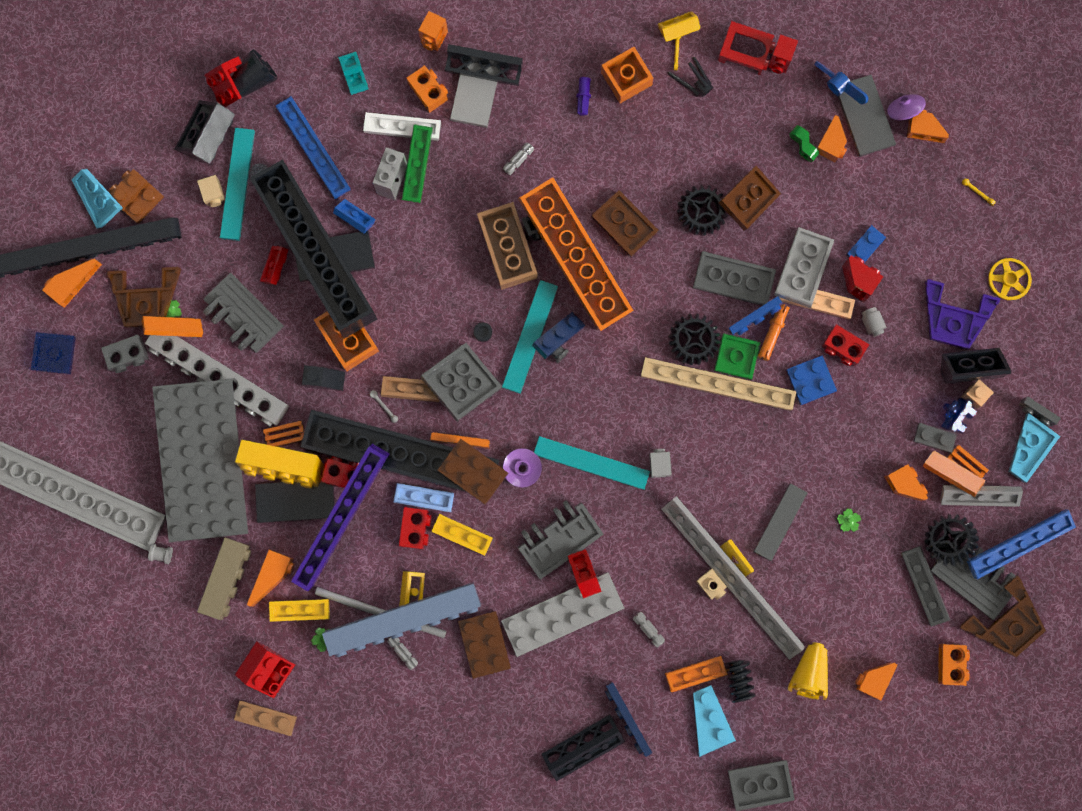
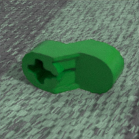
[789,125,819,163]

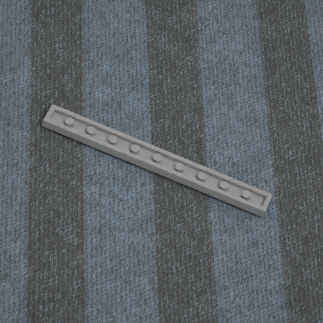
[661,496,805,660]

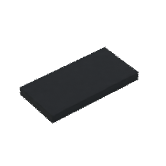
[296,230,375,282]
[255,482,335,523]

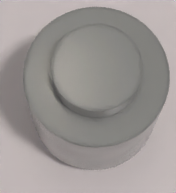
[862,307,887,337]

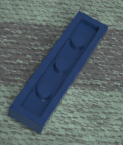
[604,682,652,757]

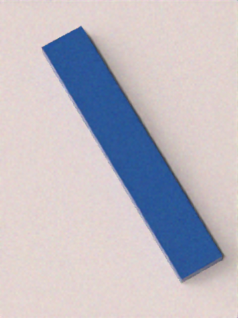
[276,96,351,199]
[967,509,1076,579]

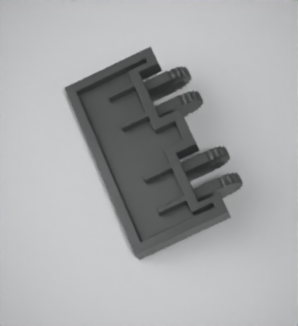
[203,273,284,353]
[518,501,604,580]
[931,540,1015,620]

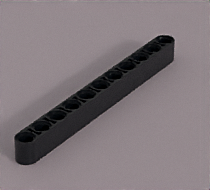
[0,218,182,278]

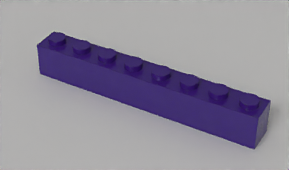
[291,444,389,591]

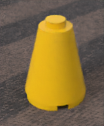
[788,642,828,700]

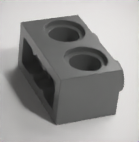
[101,335,149,373]

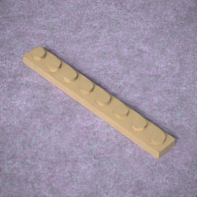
[641,357,796,411]

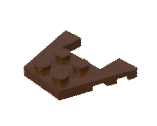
[107,267,181,328]
[960,574,1046,657]

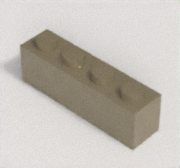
[197,538,251,620]

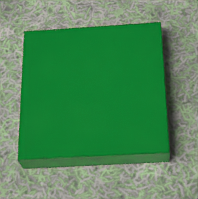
[714,334,761,380]

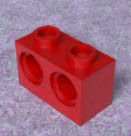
[768,34,798,74]
[822,324,870,367]
[319,456,359,489]
[399,507,431,550]
[568,549,602,599]

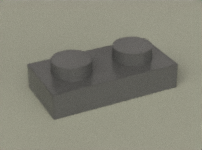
[1019,396,1061,427]
[913,423,957,453]

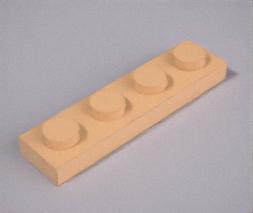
[776,290,855,319]

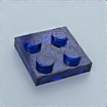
[31,332,76,375]

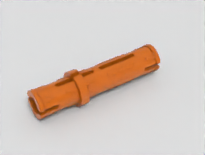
[757,304,790,361]

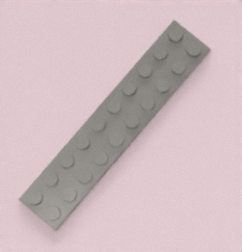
[0,441,166,551]

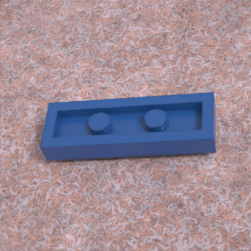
[729,296,783,336]

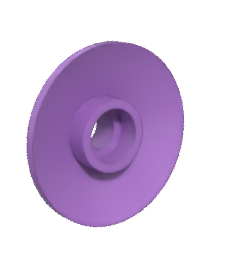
[887,94,926,120]
[503,449,542,487]

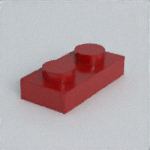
[260,246,289,285]

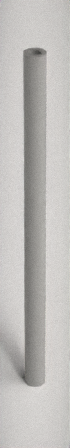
[315,587,447,638]

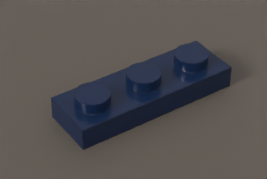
[532,312,585,359]

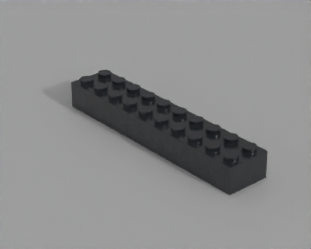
[250,159,378,339]
[300,410,500,494]

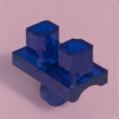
[941,398,977,434]

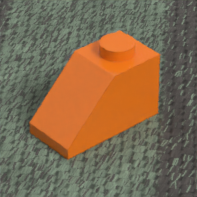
[907,110,949,143]
[817,115,847,162]
[855,662,898,701]

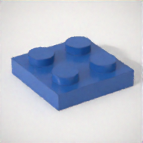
[786,356,837,406]

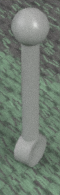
[370,390,398,423]

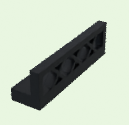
[445,44,523,86]
[541,715,625,782]

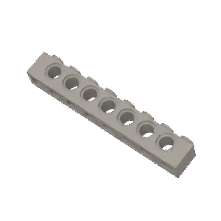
[145,335,290,426]

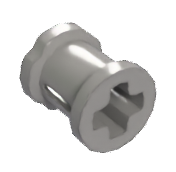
[148,544,173,565]

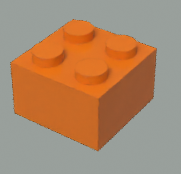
[601,47,654,103]

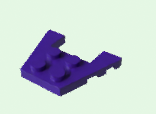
[925,279,1001,350]

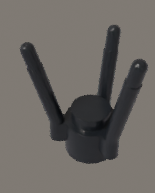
[667,57,714,97]

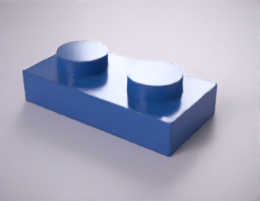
[333,199,376,233]
[846,225,886,263]

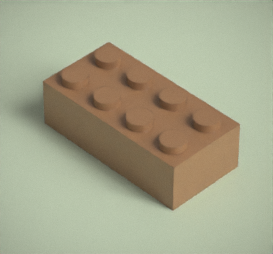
[477,202,538,290]

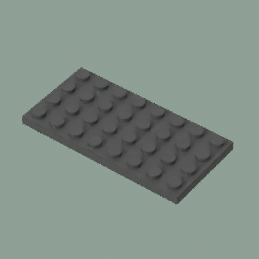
[152,379,248,542]

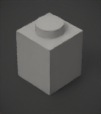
[649,449,671,478]

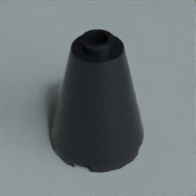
[231,49,278,98]

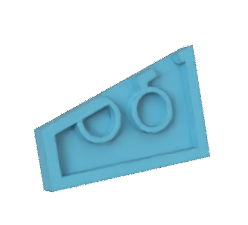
[72,169,122,228]
[1009,413,1060,483]
[693,685,736,757]

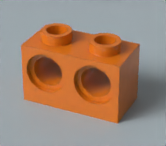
[418,11,448,51]
[406,65,448,113]
[938,644,970,686]

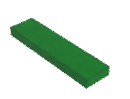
[402,125,433,203]

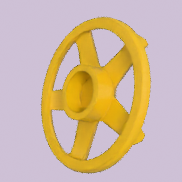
[988,258,1032,300]

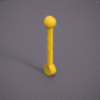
[674,37,681,70]
[962,178,996,206]

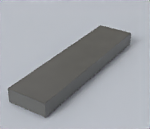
[754,483,808,561]
[901,546,951,627]

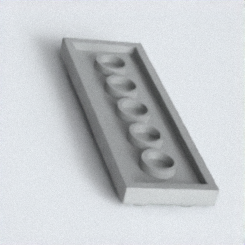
[501,573,624,657]

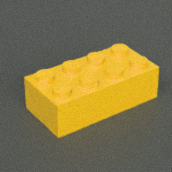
[235,440,324,488]

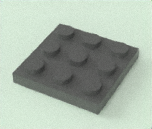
[420,343,502,422]

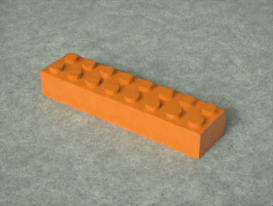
[518,177,633,331]

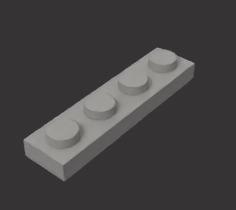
[940,485,1023,507]

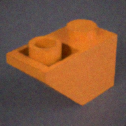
[885,464,928,501]

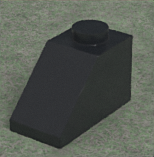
[302,365,345,391]

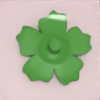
[166,300,182,318]
[837,509,861,532]
[311,628,330,652]

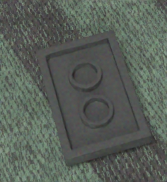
[727,760,795,811]

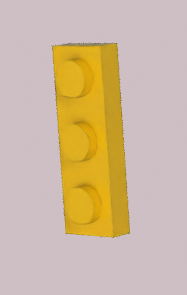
[431,514,493,556]
[269,599,330,622]

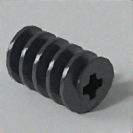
[725,660,756,703]

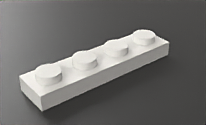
[363,112,441,141]

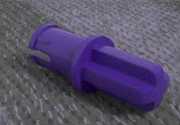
[576,77,591,116]

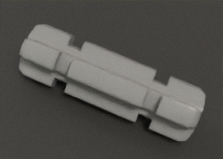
[503,142,534,175]
[633,612,665,647]
[387,637,418,670]

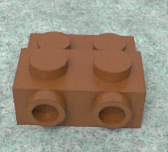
[108,169,164,224]

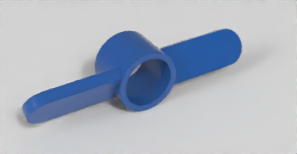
[814,61,868,105]

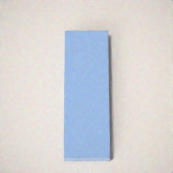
[394,483,454,512]

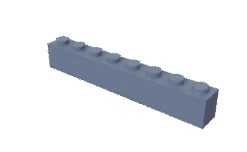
[322,582,481,658]

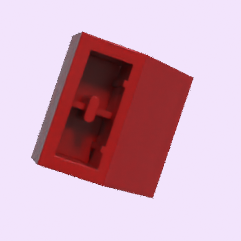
[842,255,884,303]
[235,641,295,698]

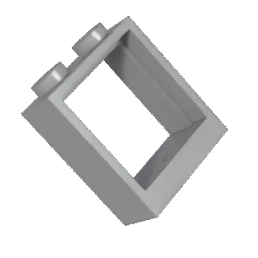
[373,148,407,200]

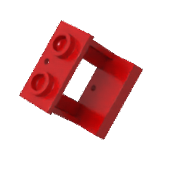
[718,21,776,75]

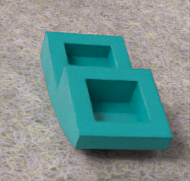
[338,52,369,95]

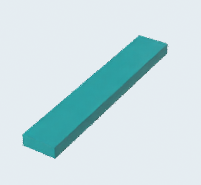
[220,128,255,241]
[502,280,558,394]
[534,436,650,490]

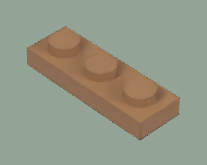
[381,376,439,402]
[234,700,297,736]

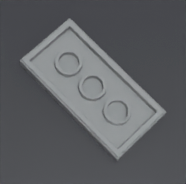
[450,61,499,128]
[774,227,834,308]

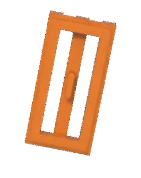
[263,421,304,447]
[947,445,989,478]

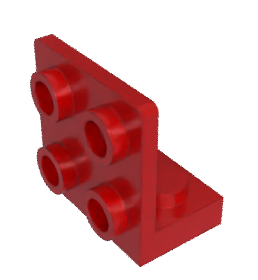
[205,56,242,108]

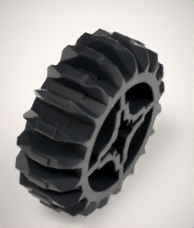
[677,184,728,236]
[668,314,720,365]
[924,514,979,567]

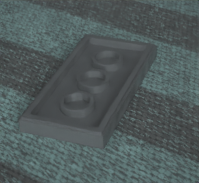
[838,75,896,157]
[693,251,776,306]

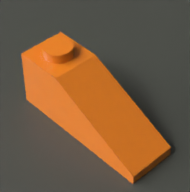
[42,258,102,308]
[247,550,295,607]

